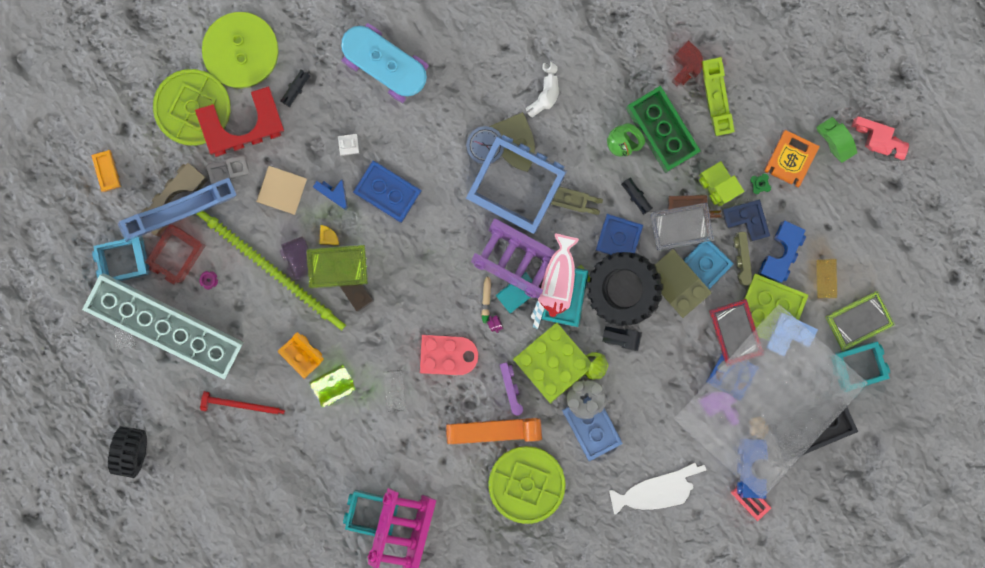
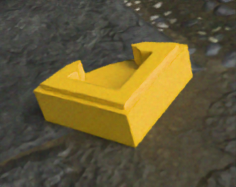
[319,225,339,245]

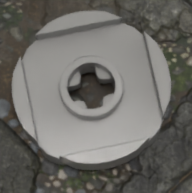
[567,380,606,419]

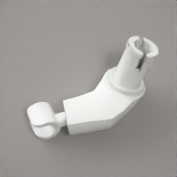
[526,61,559,118]

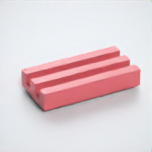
[730,487,771,521]

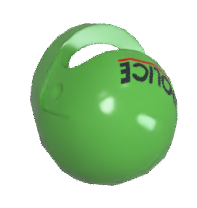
[607,123,645,157]

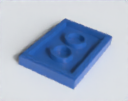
[353,160,422,223]

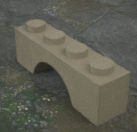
[141,163,209,237]

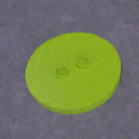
[202,12,279,89]
[153,69,231,146]
[488,446,566,524]

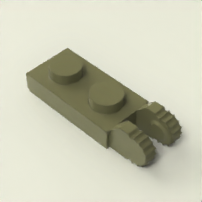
[551,184,603,215]
[733,232,752,286]

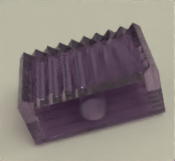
[280,236,313,281]

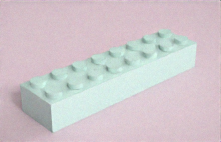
[82,273,244,380]

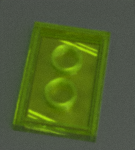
[306,245,368,288]

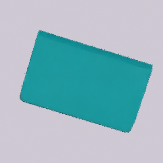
[495,272,533,313]

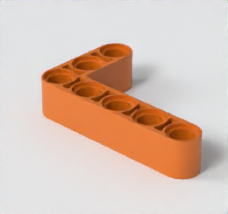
[446,418,542,444]

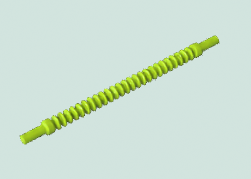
[197,211,346,331]

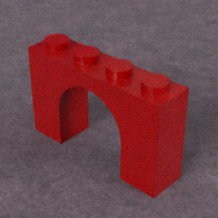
[195,86,284,157]

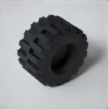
[108,426,147,478]

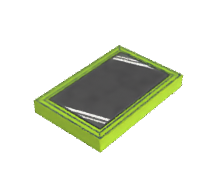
[825,291,895,351]

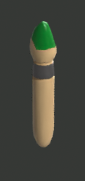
[481,277,491,324]

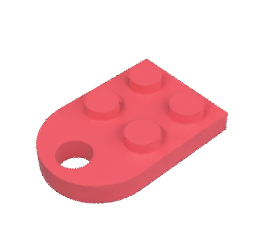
[420,335,478,375]

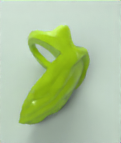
[585,352,609,380]

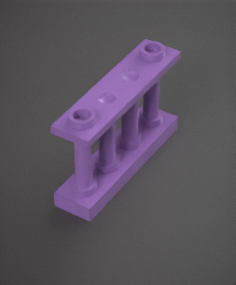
[471,218,556,298]

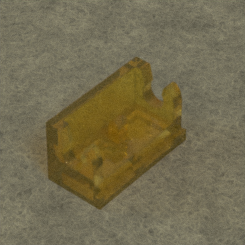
[817,259,837,299]

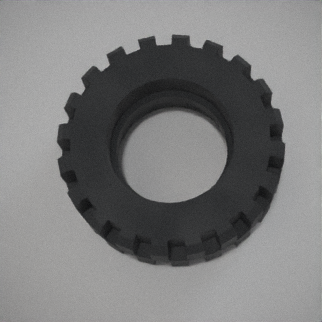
[586,252,663,326]

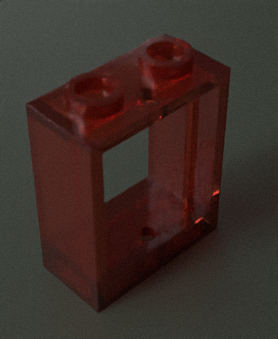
[145,224,206,284]

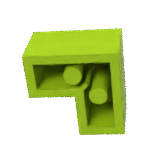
[699,161,745,207]

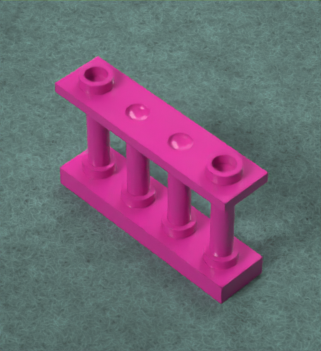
[368,488,436,568]

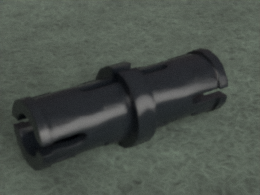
[280,69,310,108]
[621,177,653,215]

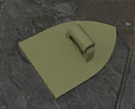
[489,112,535,172]

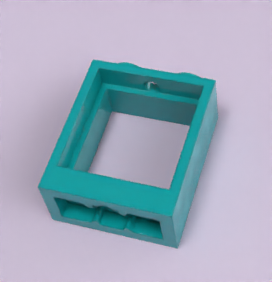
[830,341,890,392]
[343,490,399,537]

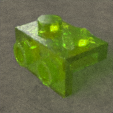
[309,364,356,408]

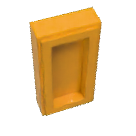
[91,150,121,192]

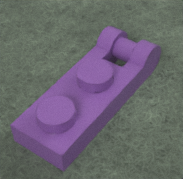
[500,362,523,416]

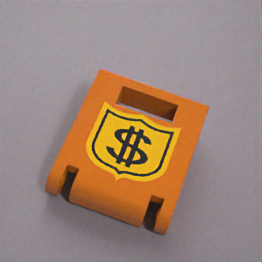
[764,130,820,188]

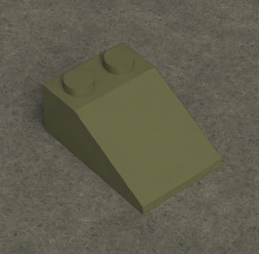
[655,249,712,318]

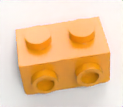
[278,332,324,379]

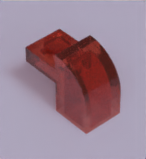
[672,40,703,87]

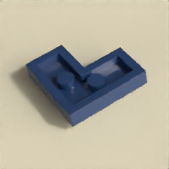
[722,199,770,242]

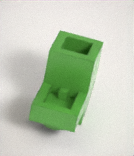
[816,117,857,163]

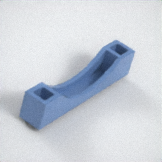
[118,178,236,242]

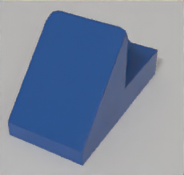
[313,179,348,210]

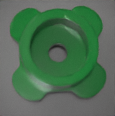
[750,173,771,194]

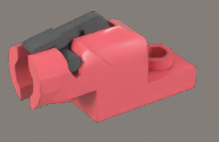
[851,116,909,162]

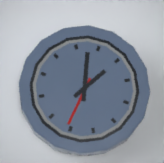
[466,126,504,164]

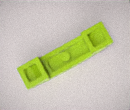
[702,57,735,136]

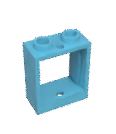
[92,237,151,281]

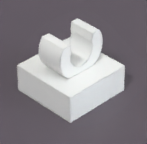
[338,134,360,156]

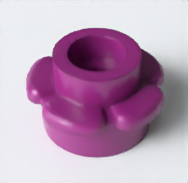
[199,271,218,290]
[487,315,503,333]

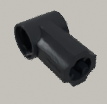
[602,326,642,351]

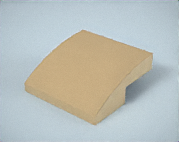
[256,166,307,215]

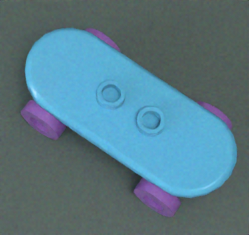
[341,23,429,104]

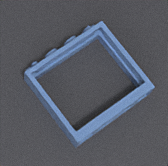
[466,135,567,234]

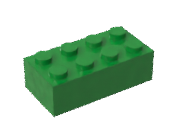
[626,85,701,174]

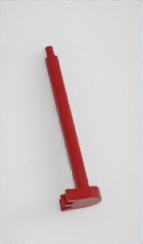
[200,391,285,414]

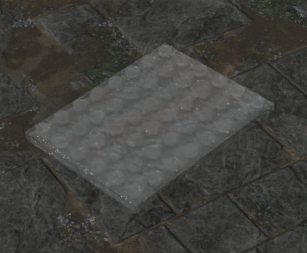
[674,304,868,499]

